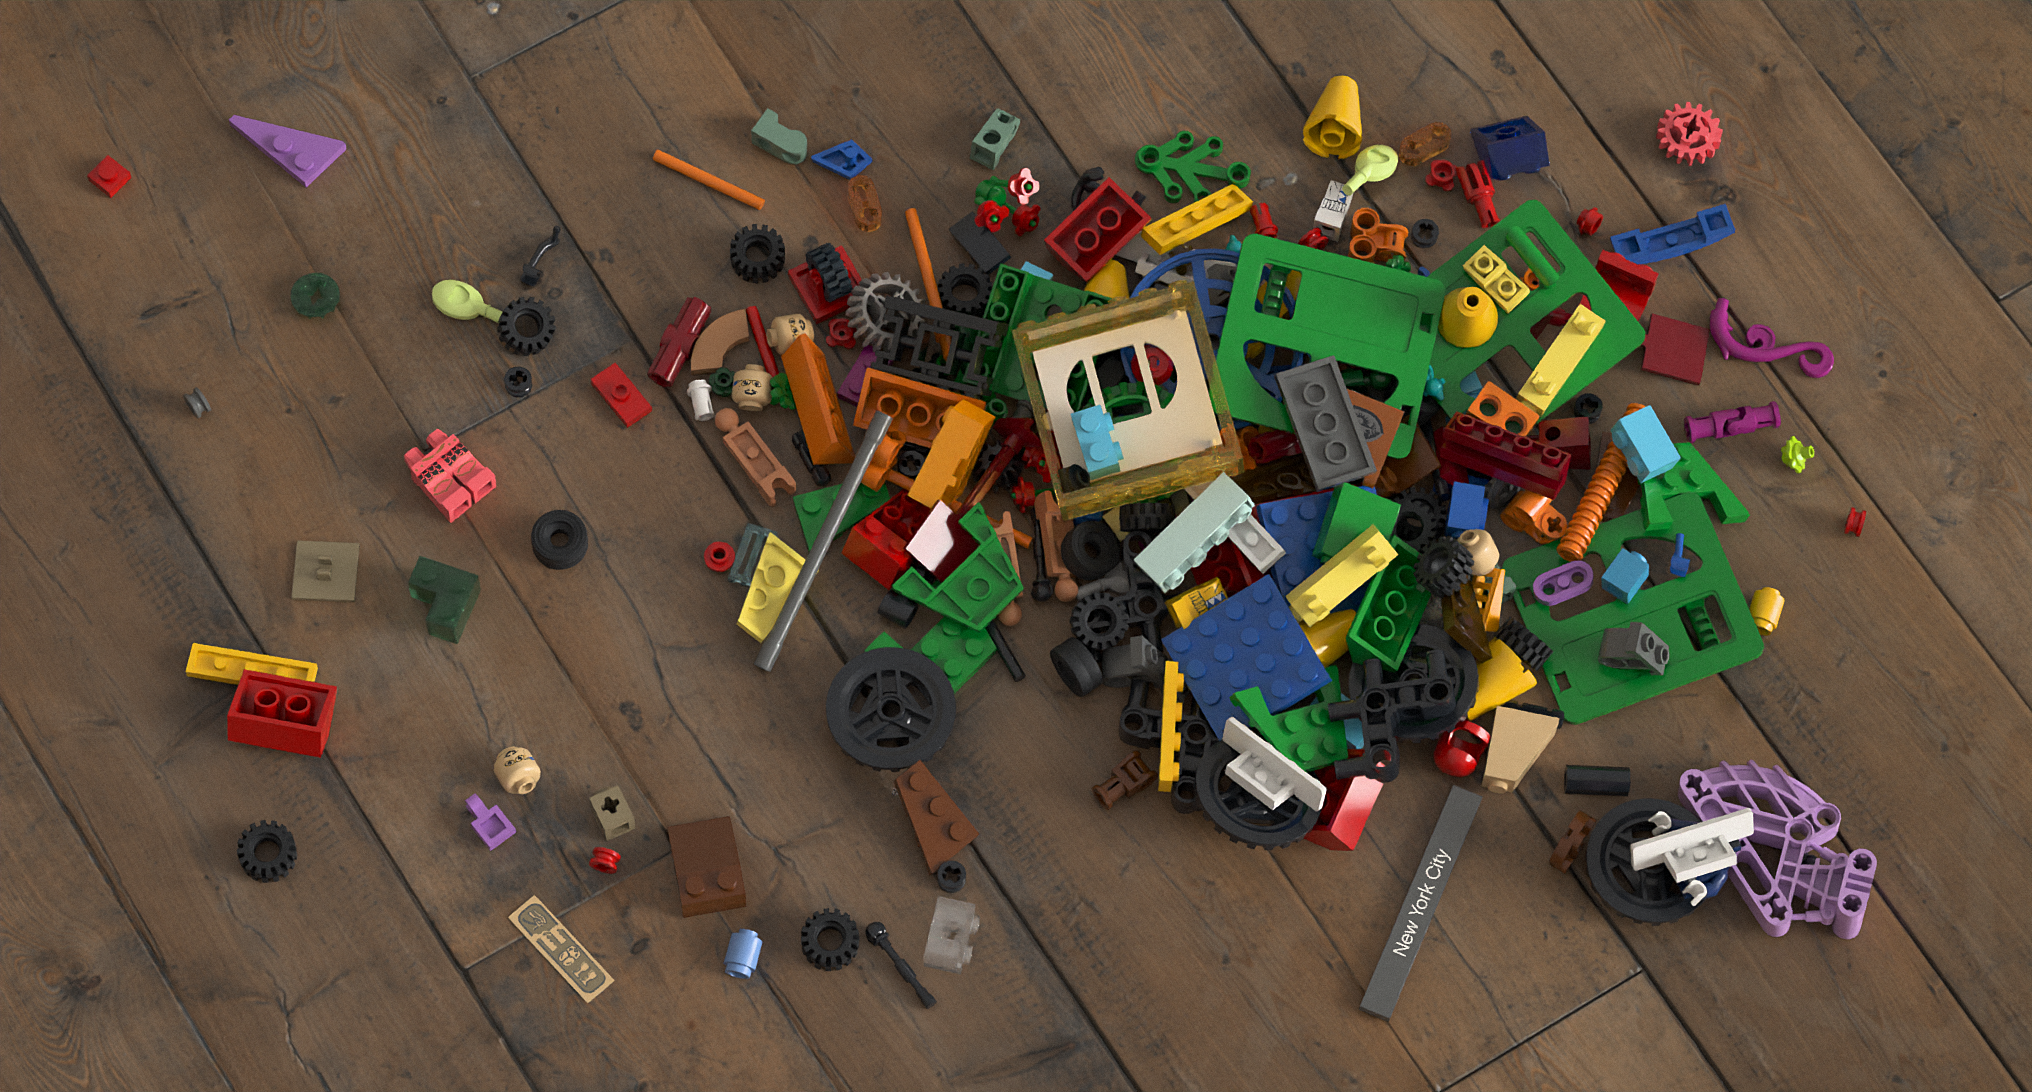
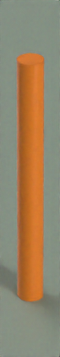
[653,150,765,210]

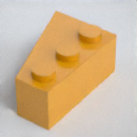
[907,399,995,508]

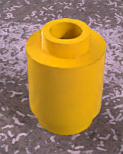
[1749,587,1784,636]

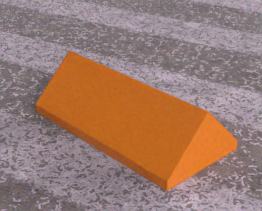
[781,333,856,465]
[853,367,986,448]

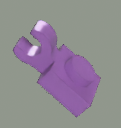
[465,793,516,851]

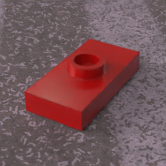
[590,363,652,428]

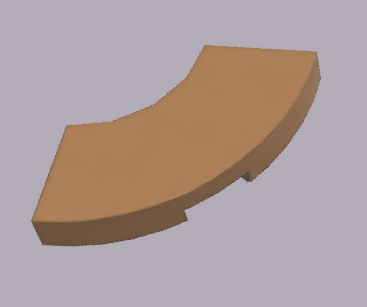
[691,309,749,375]

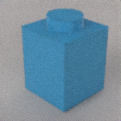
[1601,548,1649,604]

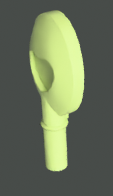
[1342,145,1398,196]
[432,280,502,323]

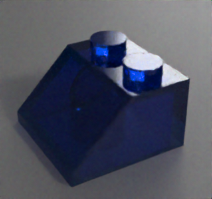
[1470,116,1550,181]

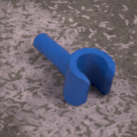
[1670,533,1690,577]

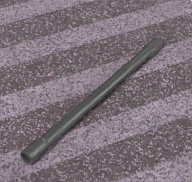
[754,411,893,672]

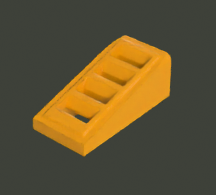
[1472,568,1505,632]

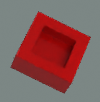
[87,155,132,198]

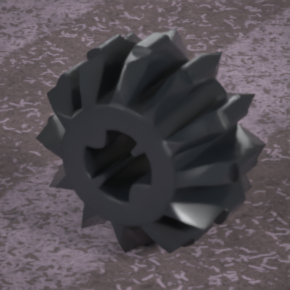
[973,440,1023,494]

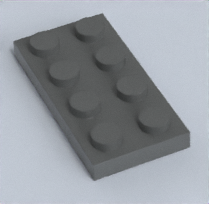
[1274,355,1377,492]

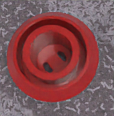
[1131,344,1173,385]

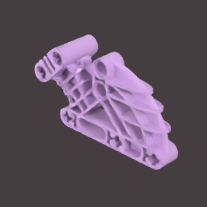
[1678,760,1877,939]

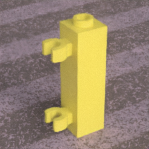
[1516,304,1606,417]
[1286,524,1398,627]

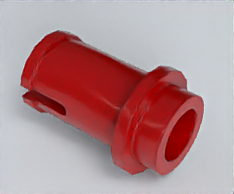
[1249,203,1278,238]

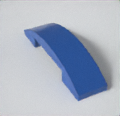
[1610,204,1735,264]

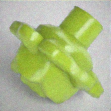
[1781,436,1814,474]

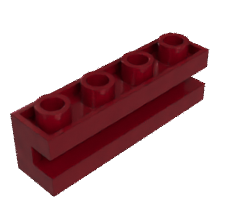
[1439,411,1571,500]

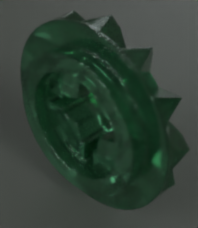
[291,273,340,319]

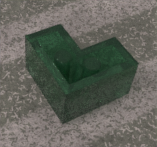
[408,556,481,644]

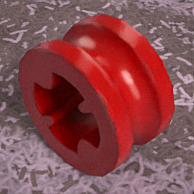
[1298,228,1329,250]
[1844,507,1867,537]
[589,847,621,874]

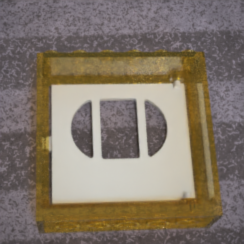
[1012,280,1245,521]

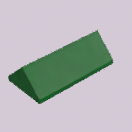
[1345,535,1431,672]

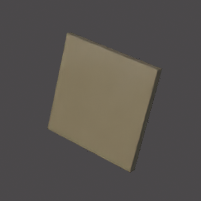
[291,540,360,602]

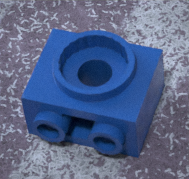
[1444,481,1489,540]

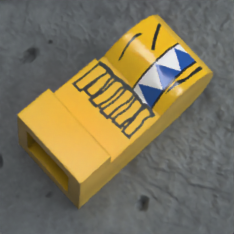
[1164,578,1228,629]

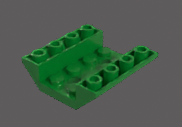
[962,263,1116,412]

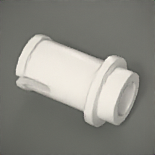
[687,380,715,421]

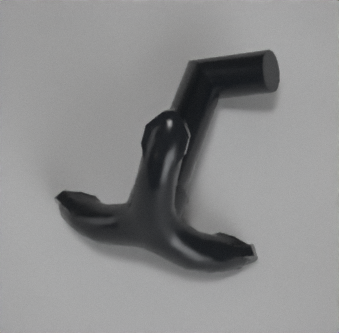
[1071,167,1146,211]

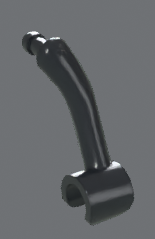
[520,226,561,287]

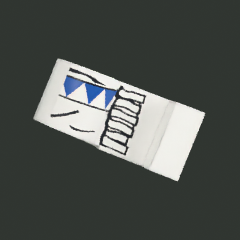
[1313,180,1353,242]

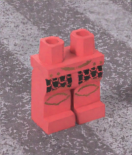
[404,429,496,523]

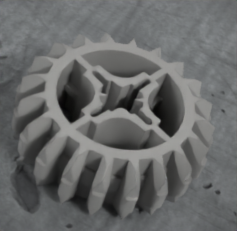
[845,272,927,353]

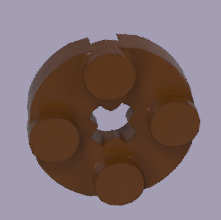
[1549,810,1597,874]

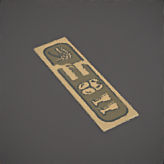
[508,895,615,1003]

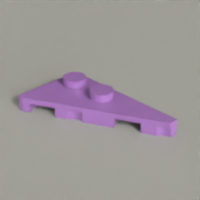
[229,115,346,187]

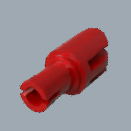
[1455,160,1500,228]

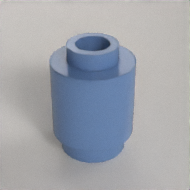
[724,929,763,979]

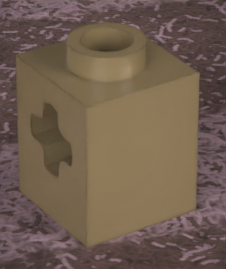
[589,785,635,841]

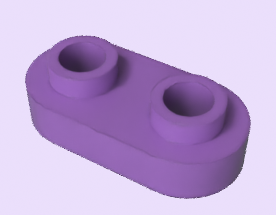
[1533,561,1593,606]

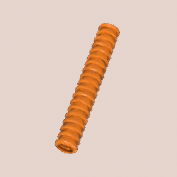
[1556,403,1646,562]

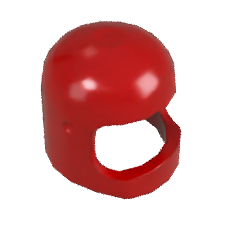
[1433,721,1491,777]

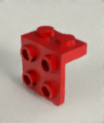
[1578,250,1659,322]

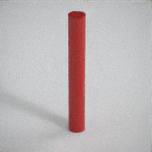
[746,306,779,390]

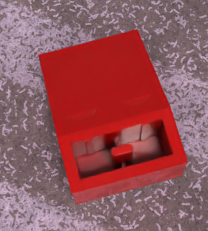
[841,489,931,590]

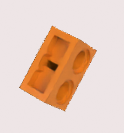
[1466,381,1540,437]

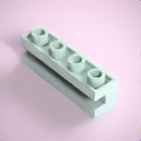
[1134,472,1255,593]

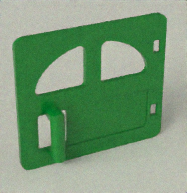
[1419,200,1645,434]
[1208,234,1445,459]
[1502,492,1764,725]

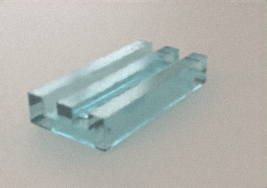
[728,523,778,587]

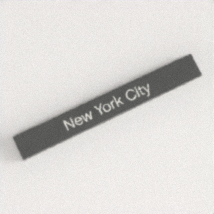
[1359,785,1482,1022]

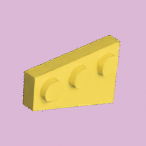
[736,532,819,643]

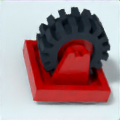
[788,243,862,324]

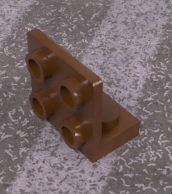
[1375,415,1441,499]

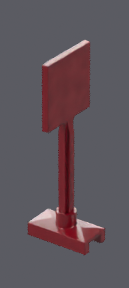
[1530,308,1710,385]
[903,417,1051,583]

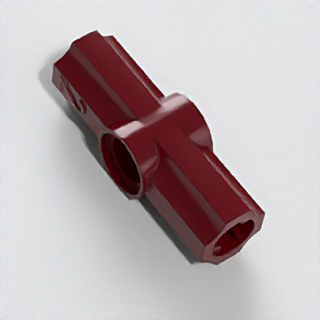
[647,297,711,387]
[1247,429,1302,463]

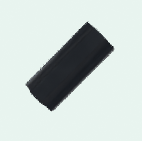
[1564,764,1631,796]

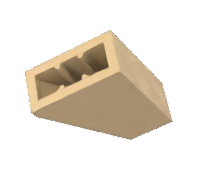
[1481,706,1559,794]

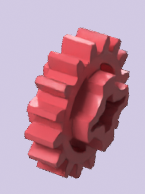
[1656,102,1723,166]

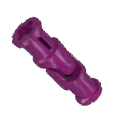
[1684,401,1781,443]

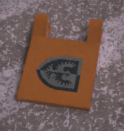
[1347,389,1404,489]

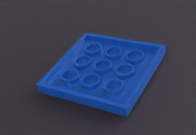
[1256,486,1377,614]
[1161,574,1332,741]

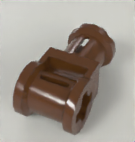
[1091,750,1158,810]

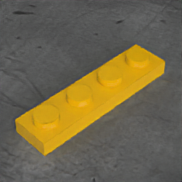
[1141,184,1253,255]
[185,643,318,685]
[1158,661,1184,792]

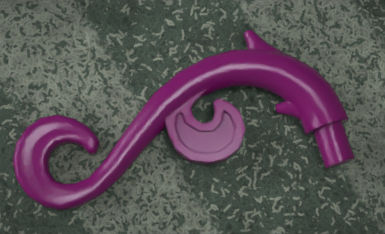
[1709,298,1834,378]

